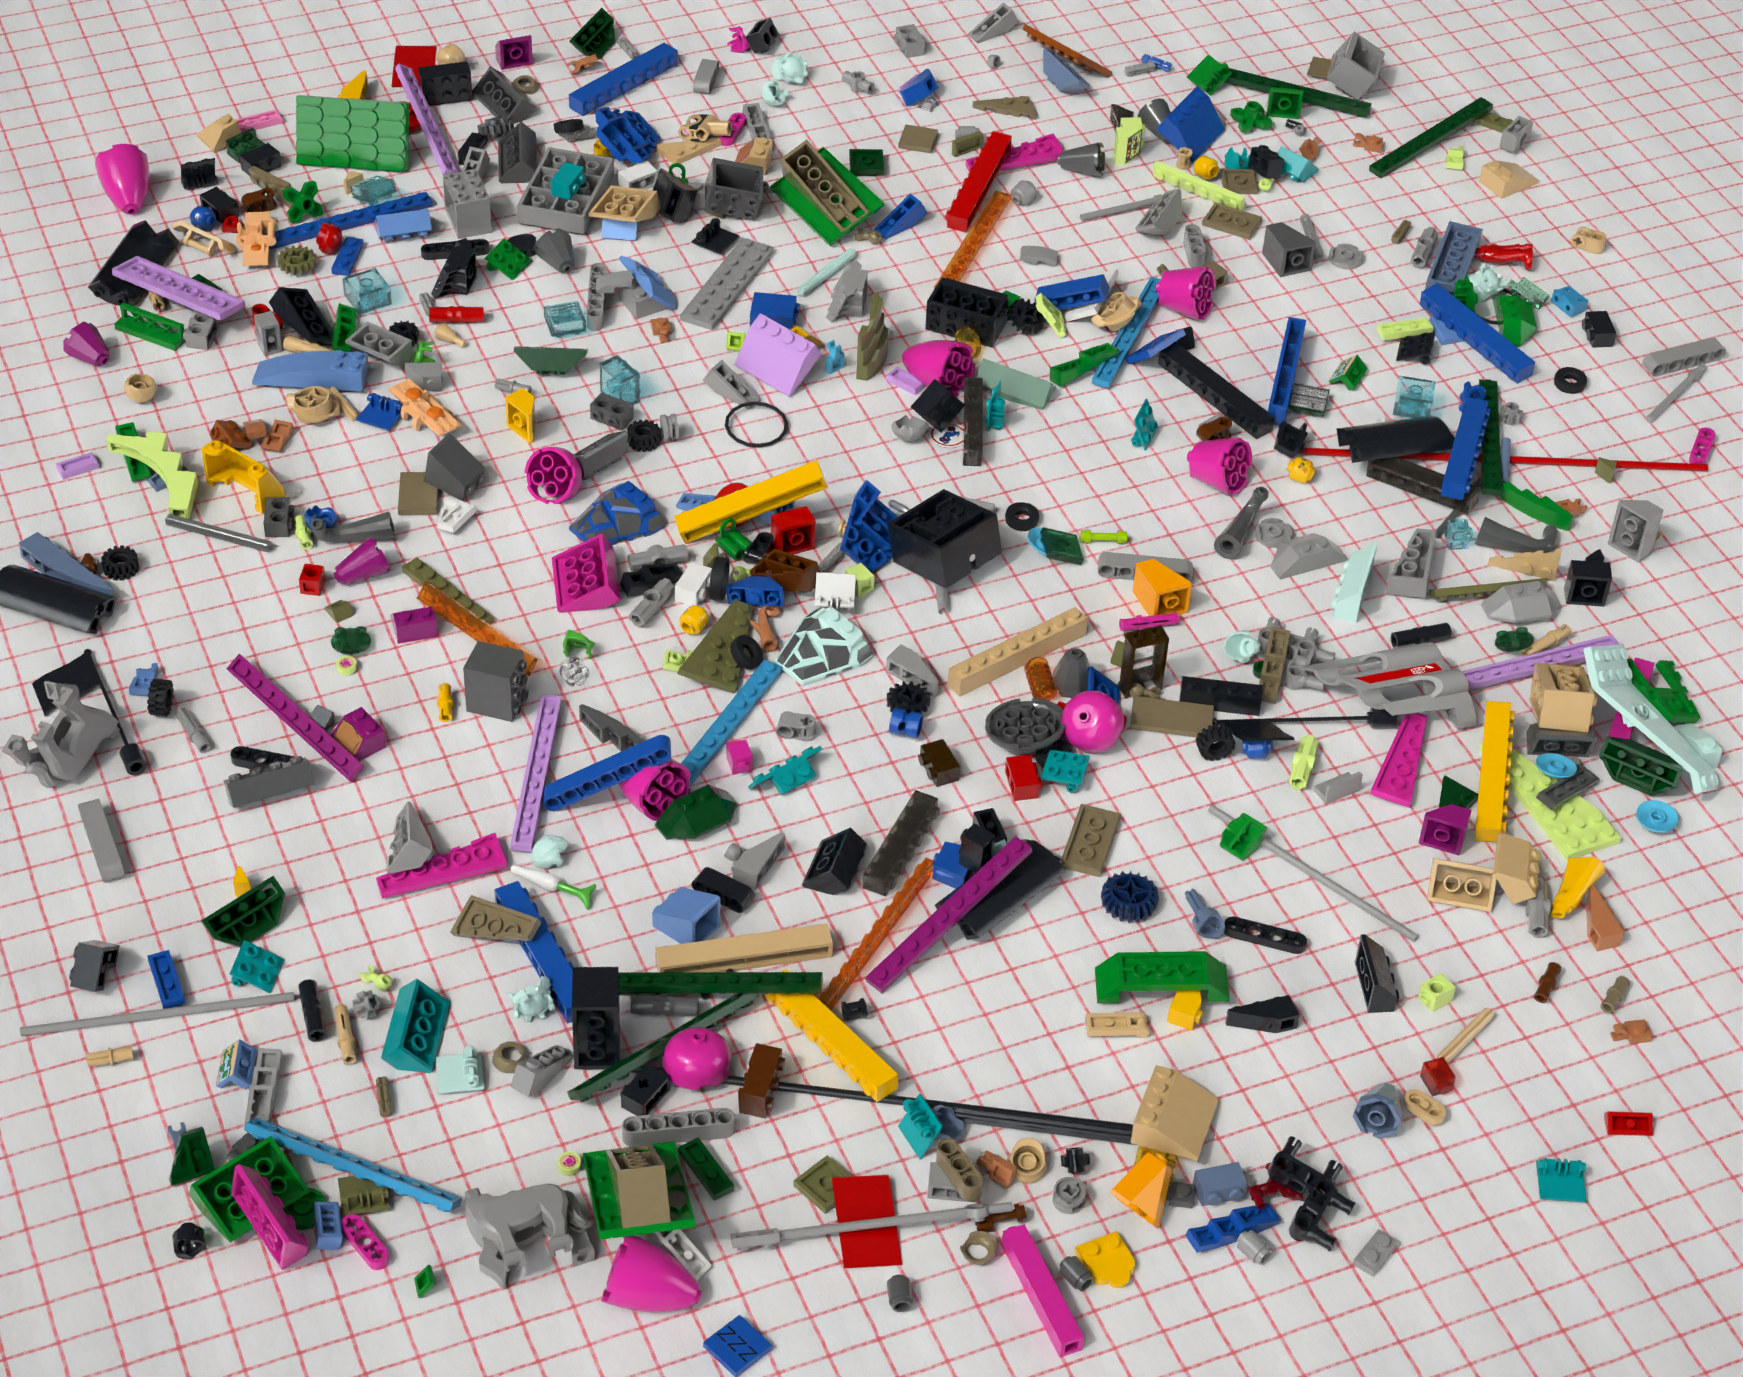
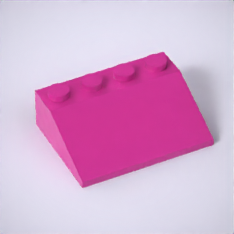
[552,534,620,613]
[231,1164,309,1270]

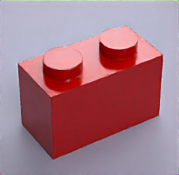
[1005,754,1042,801]

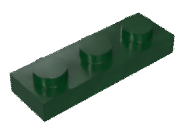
[678,1137,734,1201]

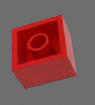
[771,506,816,554]

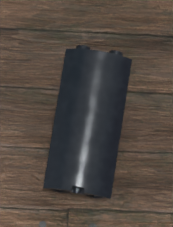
[88,220,179,306]
[1336,416,1455,463]
[0,565,117,634]
[935,839,1066,940]

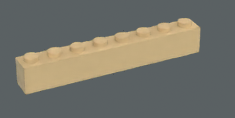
[948,607,1088,697]
[655,923,833,972]

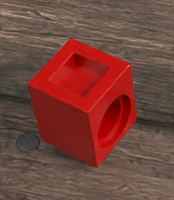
[299,564,326,596]

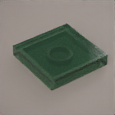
[1040,527,1084,565]

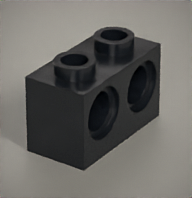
[746,18,779,54]
[1248,145,1284,179]

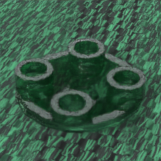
[331,626,371,655]
[1495,627,1534,652]

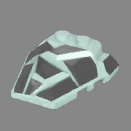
[774,607,873,686]

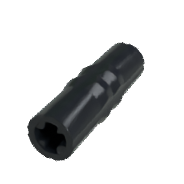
[1390,623,1452,648]
[298,979,327,1042]

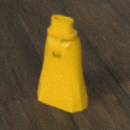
[1550,857,1605,918]

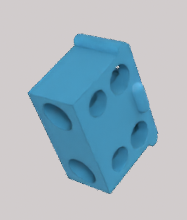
[1551,286,1588,317]

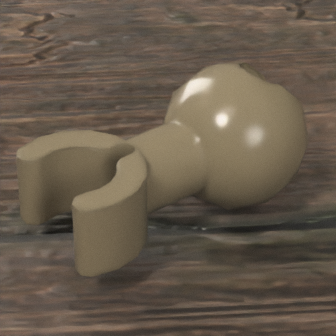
[854,229,882,244]
[1130,683,1161,699]

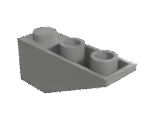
[510,1045,574,1097]

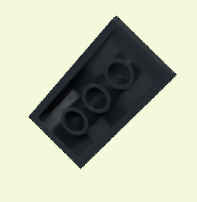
[269,287,333,344]

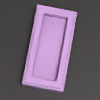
[886,367,926,395]
[56,452,99,480]

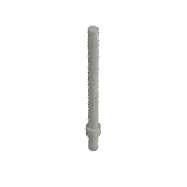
[1080,194,1162,221]
[1646,363,1706,423]

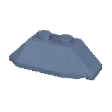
[1043,48,1090,93]

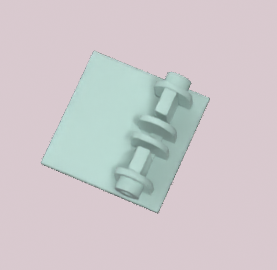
[436,1045,484,1094]

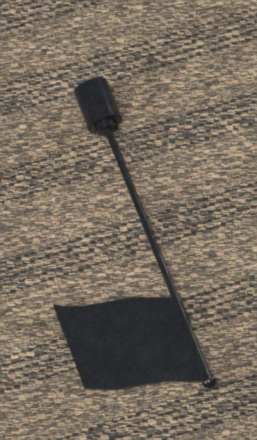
[32,649,147,775]
[1212,708,1397,741]

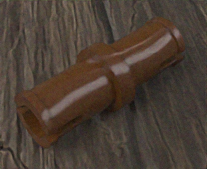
[1534,962,1562,1003]

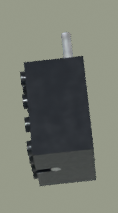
[887,489,1002,588]

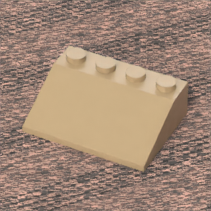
[1131,1065,1219,1161]

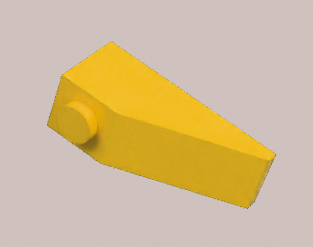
[338,70,368,100]
[1167,990,1203,1031]

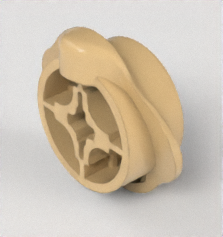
[1091,292,1142,331]
[286,386,340,424]

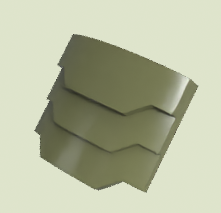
[856,292,888,381]

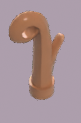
[750,606,781,652]

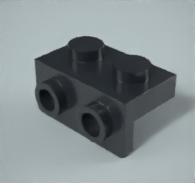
[1274,421,1308,458]

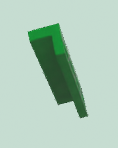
[114,303,186,351]

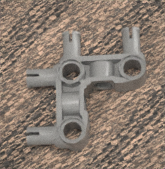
[1258,617,1336,691]

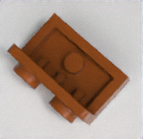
[210,420,251,449]

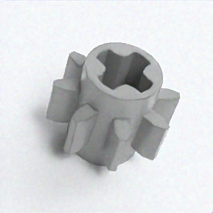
[1499,402,1523,425]
[352,990,380,1019]

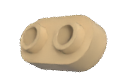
[1403,1089,1446,1125]

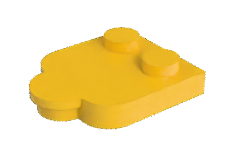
[1075,1231,1135,1288]

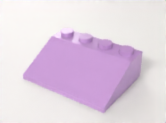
[734,313,822,397]

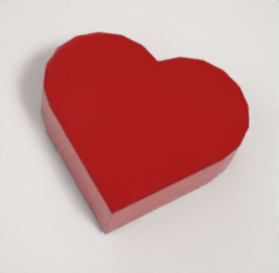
[221,216,244,233]

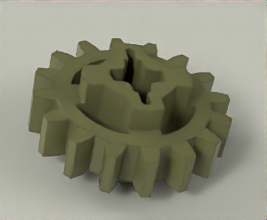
[277,245,316,275]

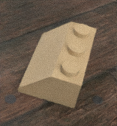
[1493,833,1541,904]
[1427,858,1497,912]

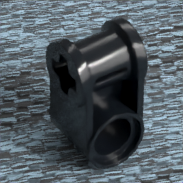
[743,532,774,565]

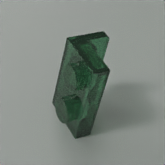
[226,128,265,163]
[1507,277,1549,309]

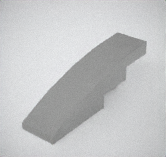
[244,1048,283,1129]

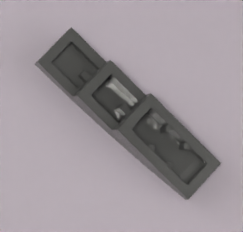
[579,704,644,752]

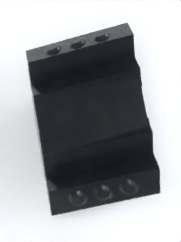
[431,238,477,299]

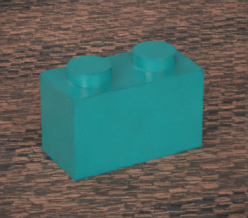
[550,162,586,200]

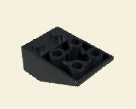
[653,168,698,222]

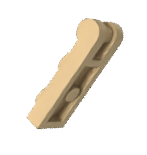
[1085,1012,1149,1038]

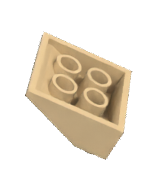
[588,185,660,222]

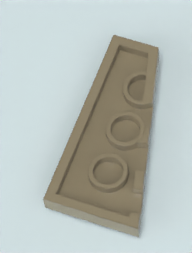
[248,166,293,208]
[450,895,541,941]

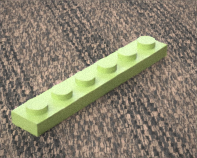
[1153,161,1245,211]

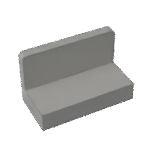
[1314,772,1363,804]

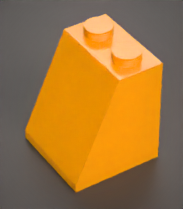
[1132,559,1192,616]

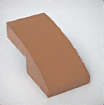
[242,419,267,439]
[261,419,294,452]

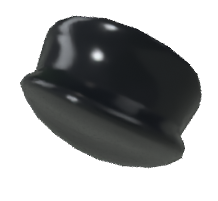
[507,234,537,257]

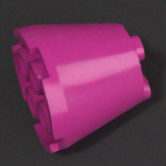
[1156,266,1216,320]
[1187,437,1252,494]

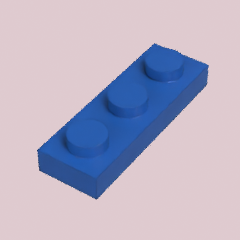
[331,237,363,276]
[147,950,186,1009]

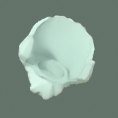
[762,81,789,106]
[1224,630,1261,663]
[532,835,568,869]

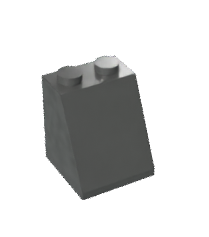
[1262,222,1316,277]
[424,434,485,501]

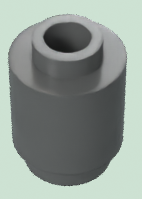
[1059,1256,1094,1291]
[887,1274,913,1312]

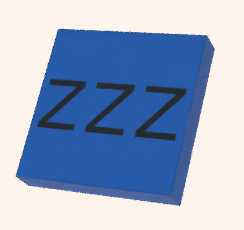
[703,1315,772,1377]

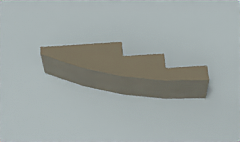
[1259,627,1290,704]

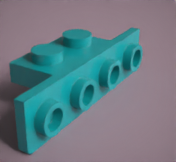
[748,746,822,795]

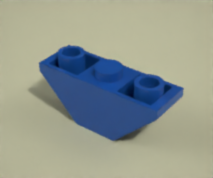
[900,69,938,106]
[726,576,785,607]

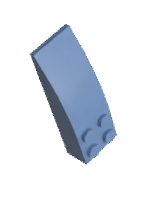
[252,350,369,391]

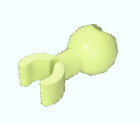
[1258,177,1275,191]
[732,566,752,581]
[360,965,392,991]

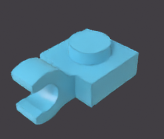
[825,340,845,374]

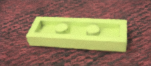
[1376,317,1434,340]

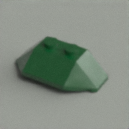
[569,8,615,59]
[514,346,588,375]
[1599,736,1684,796]
[655,784,737,840]
[201,876,286,948]

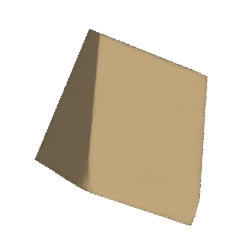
[344,171,364,195]

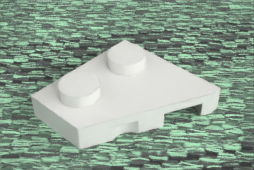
[437,497,477,533]

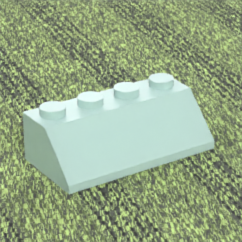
[1331,543,1377,623]

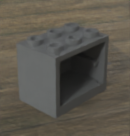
[705,158,763,220]
[463,641,529,722]

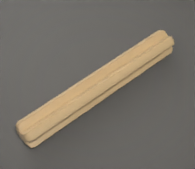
[326,387,359,422]
[1436,1008,1494,1066]

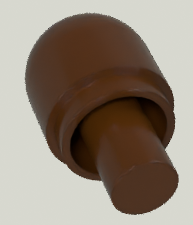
[81,553,98,574]

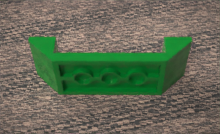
[1095,951,1230,1003]

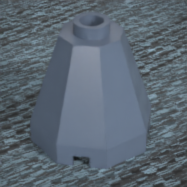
[1353,1082,1403,1139]

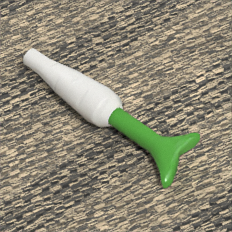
[511,864,596,910]

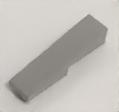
[742,103,774,151]

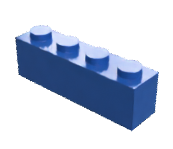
[1034,274,1110,310]

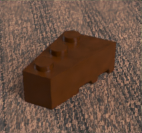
[749,549,820,592]
[738,1043,786,1119]

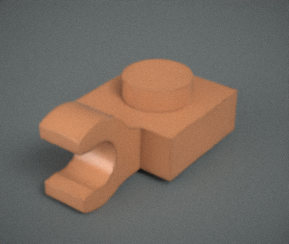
[567,54,598,74]
[1353,133,1383,153]
[1299,136,1321,161]
[650,317,671,342]
[1610,1019,1653,1044]
[976,1150,1017,1189]

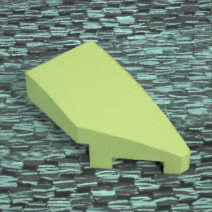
[1445,146,1464,170]

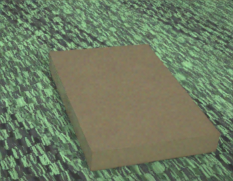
[1202,202,1262,240]
[398,472,438,515]

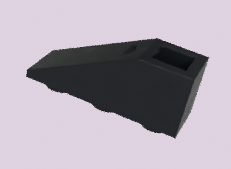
[1225,995,1299,1033]

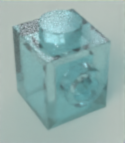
[1444,519,1473,550]

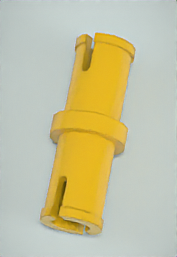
[437,683,453,722]

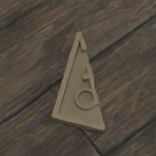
[972,96,1036,120]

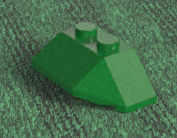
[1493,295,1537,347]

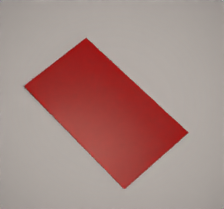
[391,46,436,87]
[832,1175,902,1268]

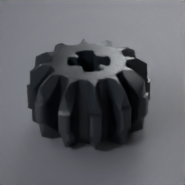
[389,320,419,347]

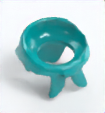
[1224,147,1250,169]

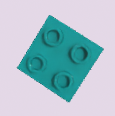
[985,381,1006,431]
[1131,399,1158,450]
[1040,749,1090,793]
[229,940,284,993]
[898,1094,943,1159]
[1536,1157,1587,1202]

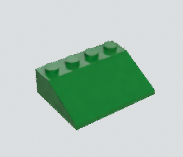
[189,1136,311,1243]

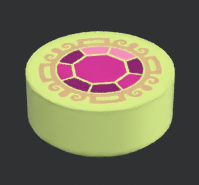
[336,656,357,675]
[558,1152,581,1175]

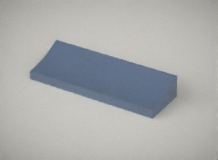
[1425,221,1483,292]

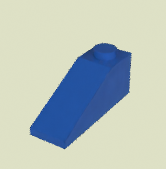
[874,193,928,239]

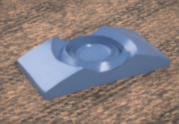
[619,256,676,311]

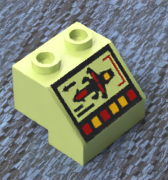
[1113,117,1145,165]

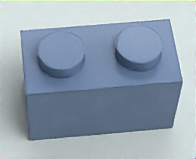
[1193,1162,1248,1206]

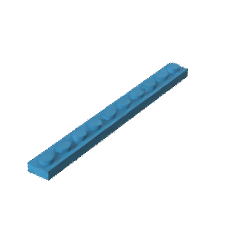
[1092,277,1161,388]
[663,659,782,788]
[244,1118,462,1212]

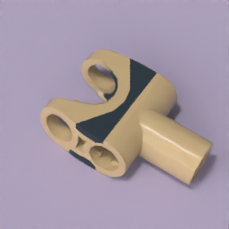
[678,114,732,141]

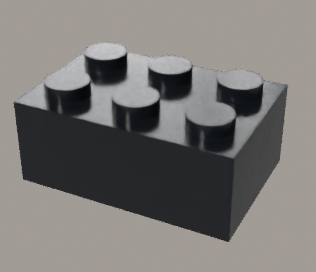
[418,61,473,106]

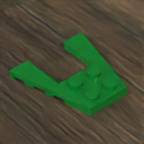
[1627,659,1701,723]

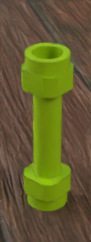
[1080,530,1127,544]

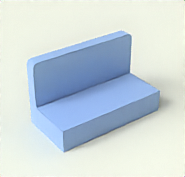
[601,218,639,241]

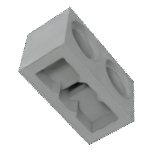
[894,24,925,58]
[183,311,219,350]

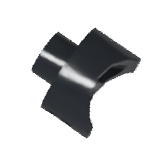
[172,1222,206,1259]

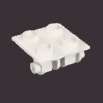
[814,572,856,613]

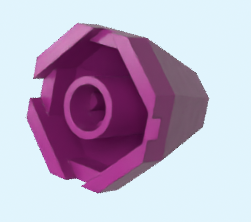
[63,322,110,367]

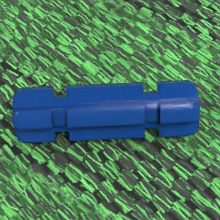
[1141,54,1172,72]

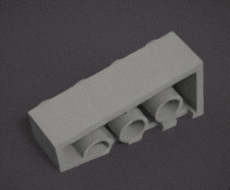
[1387,528,1436,598]

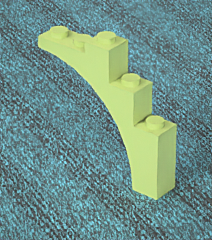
[106,432,198,519]

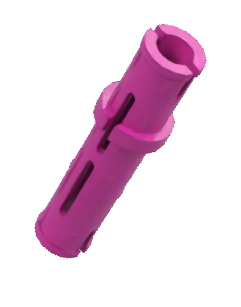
[1119,612,1179,631]

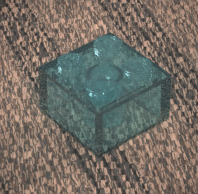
[342,268,392,315]
[600,355,641,405]
[1393,375,1436,418]

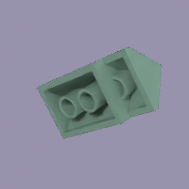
[975,358,1056,410]

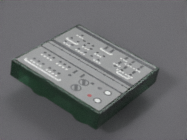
[1288,383,1330,417]

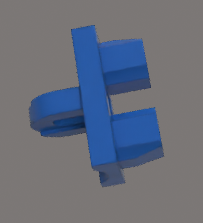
[1459,381,1486,412]

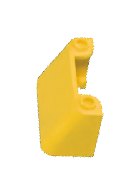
[201,440,285,514]

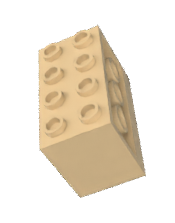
[1529,662,1597,732]

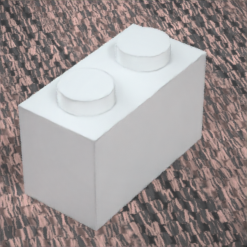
[618,161,658,190]
[675,562,712,606]

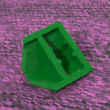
[1220,813,1267,861]

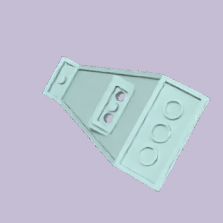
[1584,644,1718,794]

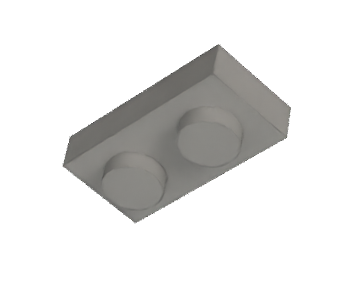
[1353,1229,1399,1277]

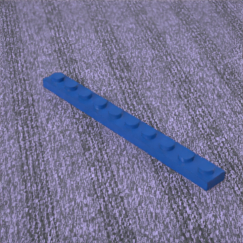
[263,192,433,250]

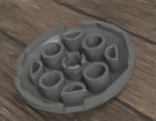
[985,698,1065,752]

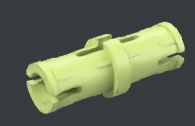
[293,515,313,550]

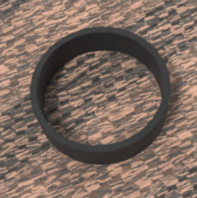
[709,557,730,601]

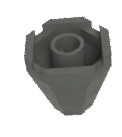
[535,228,575,273]
[1052,648,1090,698]

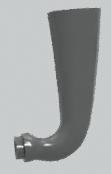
[1214,487,1269,559]
[310,511,395,543]
[1475,517,1558,553]

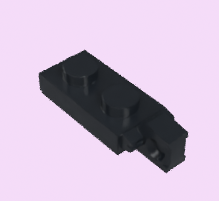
[457,132,488,165]

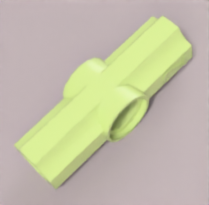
[1289,735,1319,790]

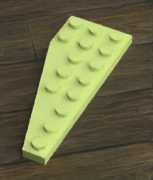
[1479,742,1621,861]

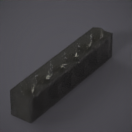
[963,377,983,466]
[1366,457,1480,514]
[863,790,940,897]

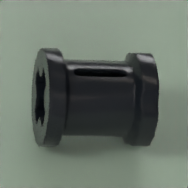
[841,998,867,1022]

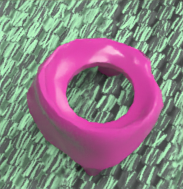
[727,26,750,53]

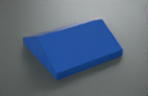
[1088,666,1120,704]

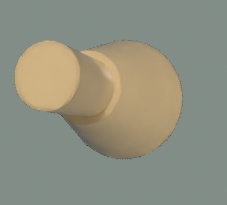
[434,322,466,348]

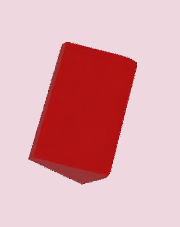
[1604,1111,1653,1136]

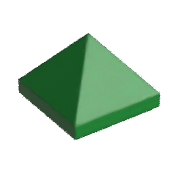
[414,1265,437,1298]

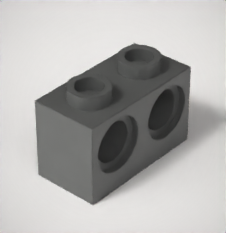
[590,392,634,431]
[263,497,294,537]

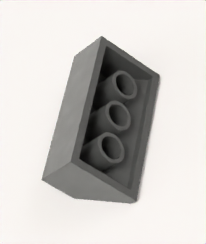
[472,66,536,124]
[498,122,537,184]

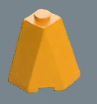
[1110,1152,1172,1229]

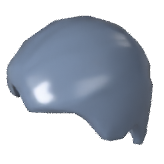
[932,1105,964,1141]

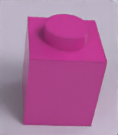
[726,739,753,775]

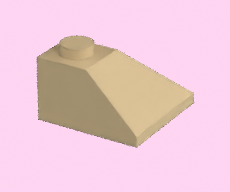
[196,113,243,153]

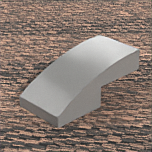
[1020,246,1058,267]
[596,270,632,293]

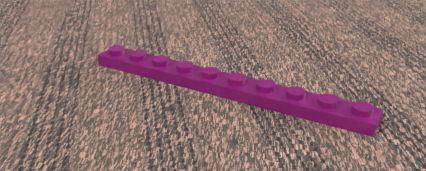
[226,654,365,782]
[865,836,1032,993]

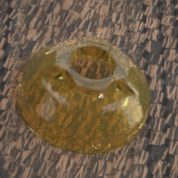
[954,327,981,359]

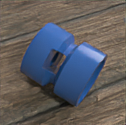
[889,707,923,739]

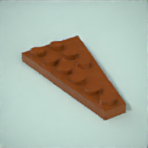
[1022,24,1112,77]

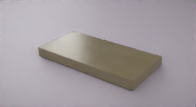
[1130,696,1214,737]
[1061,804,1121,877]

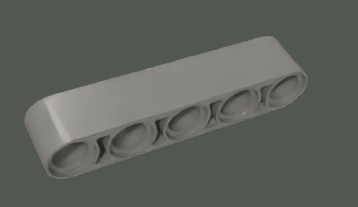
[587,263,607,331]
[1642,337,1726,377]
[1098,552,1193,582]
[78,799,125,882]
[622,1108,735,1147]

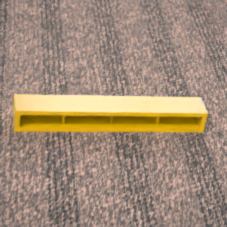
[674,460,828,544]
[1475,701,1515,842]
[765,969,898,1102]

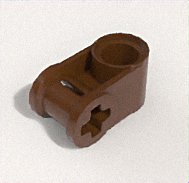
[241,188,277,213]
[1196,417,1232,441]

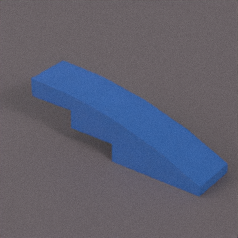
[1185,1203,1281,1253]

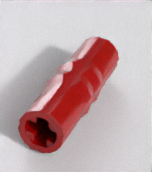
[429,306,484,323]

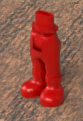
[1473,243,1533,271]

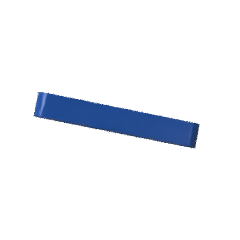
[544,735,671,811]

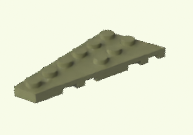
[677,600,753,693]

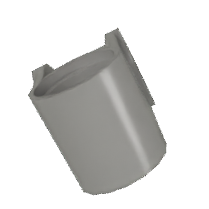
[776,711,816,741]

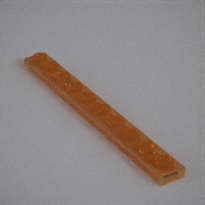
[934,190,1011,289]
[819,858,933,1011]

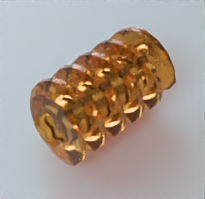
[1024,657,1057,700]

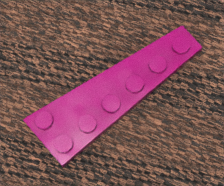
[965,133,1064,171]
[1370,713,1427,807]
[376,833,507,899]

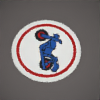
[928,422,969,448]

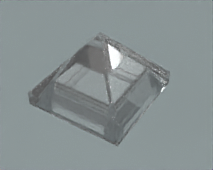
[918,96,940,112]

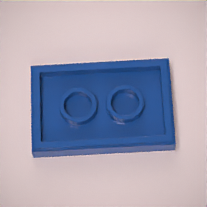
[1125,329,1186,364]

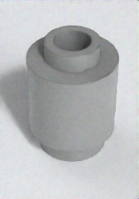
[955,126,980,139]
[1237,1230,1272,1265]

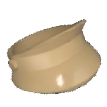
[1007,1138,1047,1183]

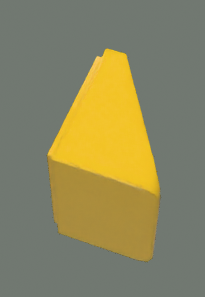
[233,866,251,897]

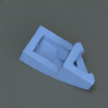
[129,663,158,696]

